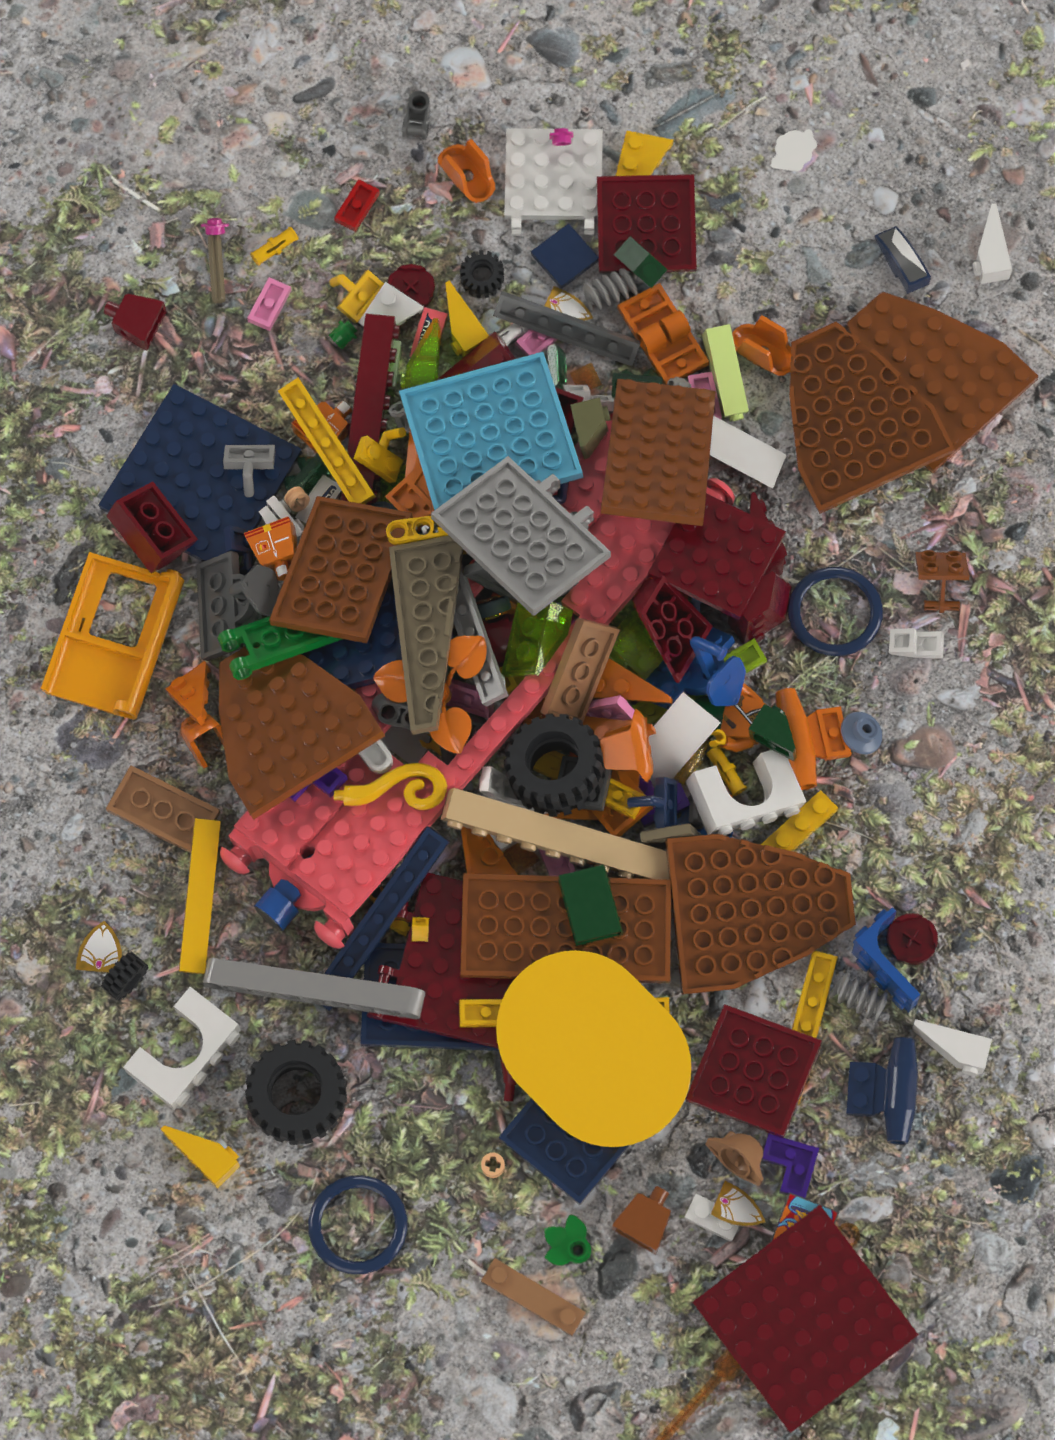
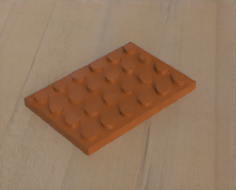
[269,496,413,643]

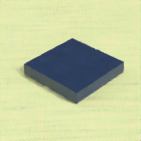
[531,223,599,289]

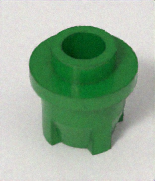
[329,320,358,349]

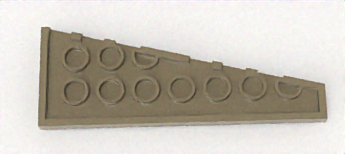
[389,535,464,735]

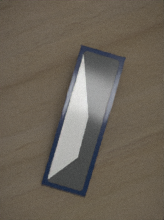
[874,226,931,294]

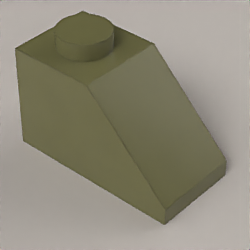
[571,397,611,459]

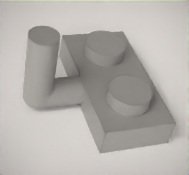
[223,445,275,497]

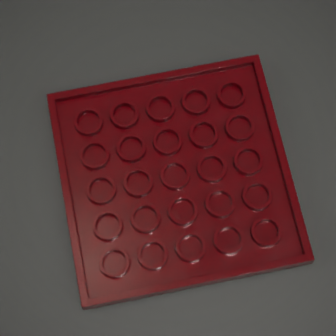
[692,1205,919,1433]

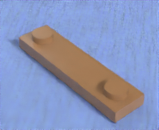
[481,1258,586,1336]

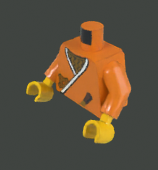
[709,683,766,753]

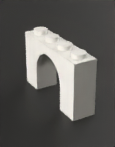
[686,750,806,836]
[123,987,241,1110]

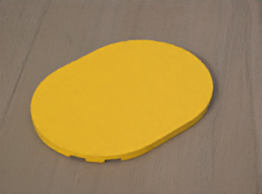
[496,951,691,1147]

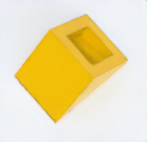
[412,917,429,942]

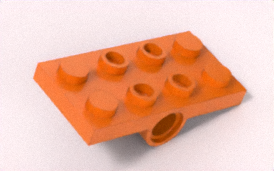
[617,283,709,385]

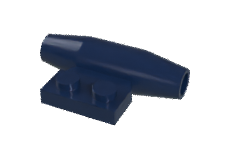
[846,1037,918,1145]

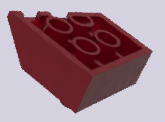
[728,571,792,644]
[633,575,713,683]

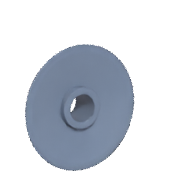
[841,712,882,755]

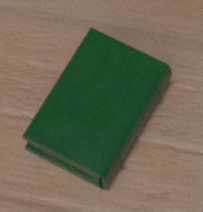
[558,865,623,946]

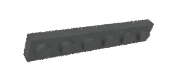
[493,291,641,366]

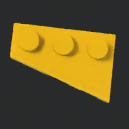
[615,130,674,176]

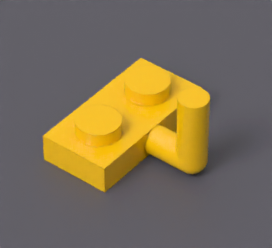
[329,270,384,324]
[353,427,406,483]

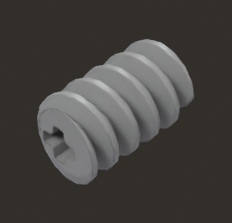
[583,268,638,311]
[830,971,888,1024]

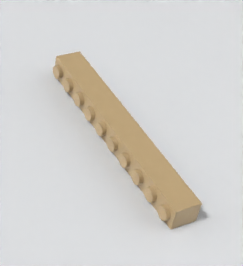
[440,788,670,880]

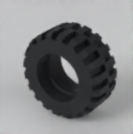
[504,713,606,817]
[245,1040,347,1145]

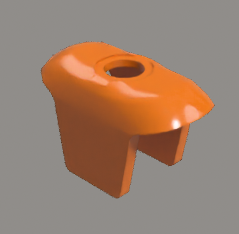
[437,139,495,203]
[732,315,791,376]
[600,709,654,782]
[180,713,224,769]

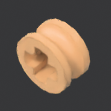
[284,487,310,512]
[481,1152,505,1178]

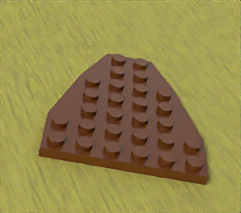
[847,291,1039,474]
[789,322,955,514]
[219,647,385,820]
[665,834,856,994]

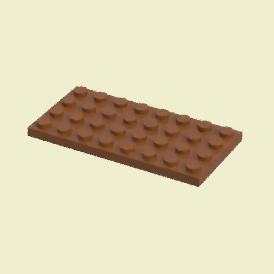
[600,379,716,526]
[460,873,671,983]

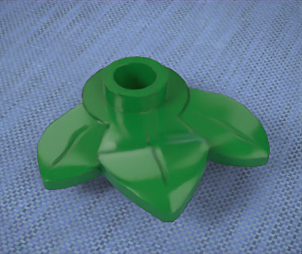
[544,1214,591,1266]

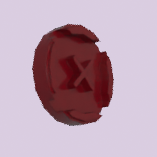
[387,264,435,307]
[886,913,938,965]

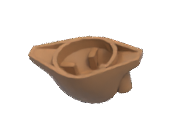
[705,1131,763,1186]

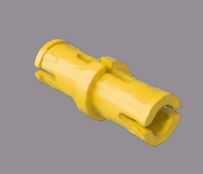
[250,227,299,266]
[706,746,747,796]

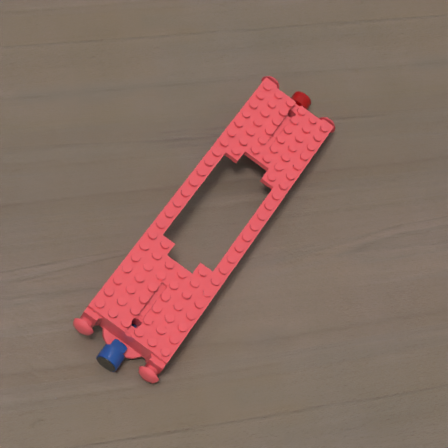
[220,413,735,949]

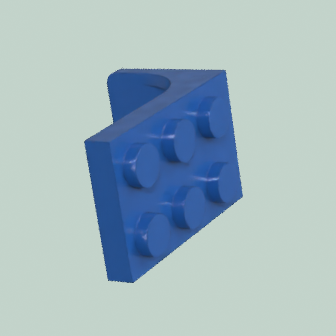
[852,907,921,1013]

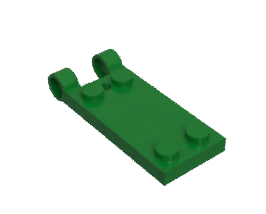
[218,616,342,680]

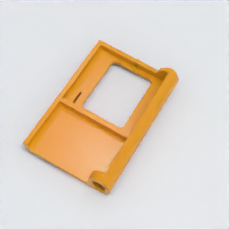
[41,552,185,719]

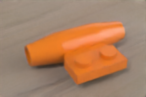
[775,688,852,790]

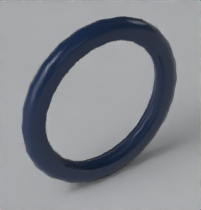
[788,567,883,656]
[308,1175,408,1275]

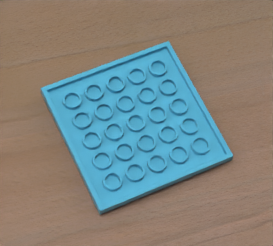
[399,352,583,511]

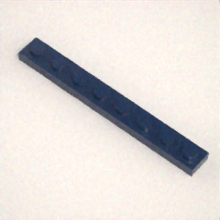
[321,826,450,1011]

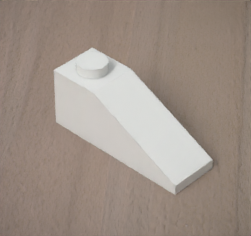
[973,203,1012,284]
[912,1019,992,1076]

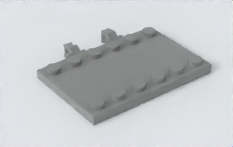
[431,456,611,616]

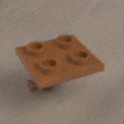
[915,550,970,613]

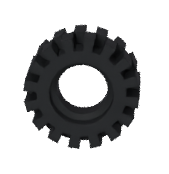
[460,250,504,298]
[101,952,149,1001]

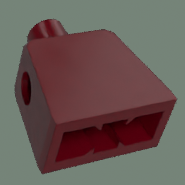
[104,294,167,351]

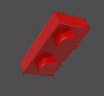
[334,179,380,232]

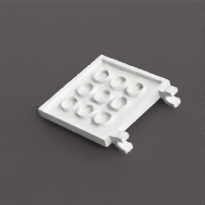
[504,128,603,237]

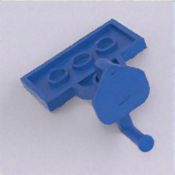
[643,627,746,710]

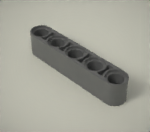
[372,693,487,743]

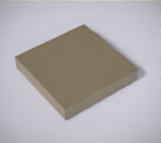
[640,823,701,849]

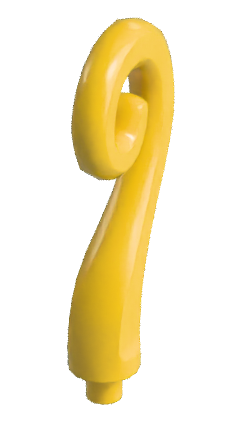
[334,763,447,810]

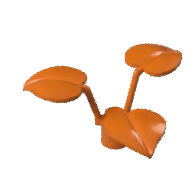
[373,636,487,754]

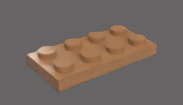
[540,617,620,722]
[106,765,221,853]

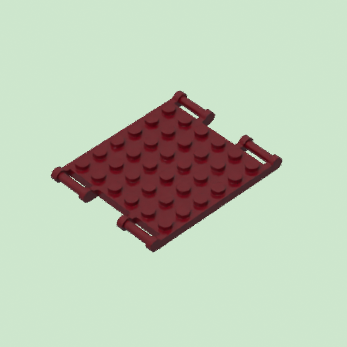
[367,873,514,1048]

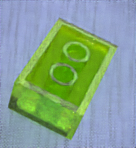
[400,318,441,390]
[501,602,573,677]
[610,608,663,680]

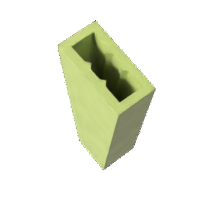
[701,324,749,422]

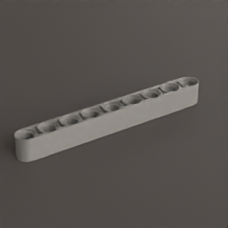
[202,958,425,1019]

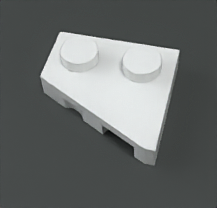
[358,282,424,327]

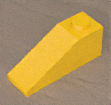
[445,280,489,357]
[161,1125,240,1189]

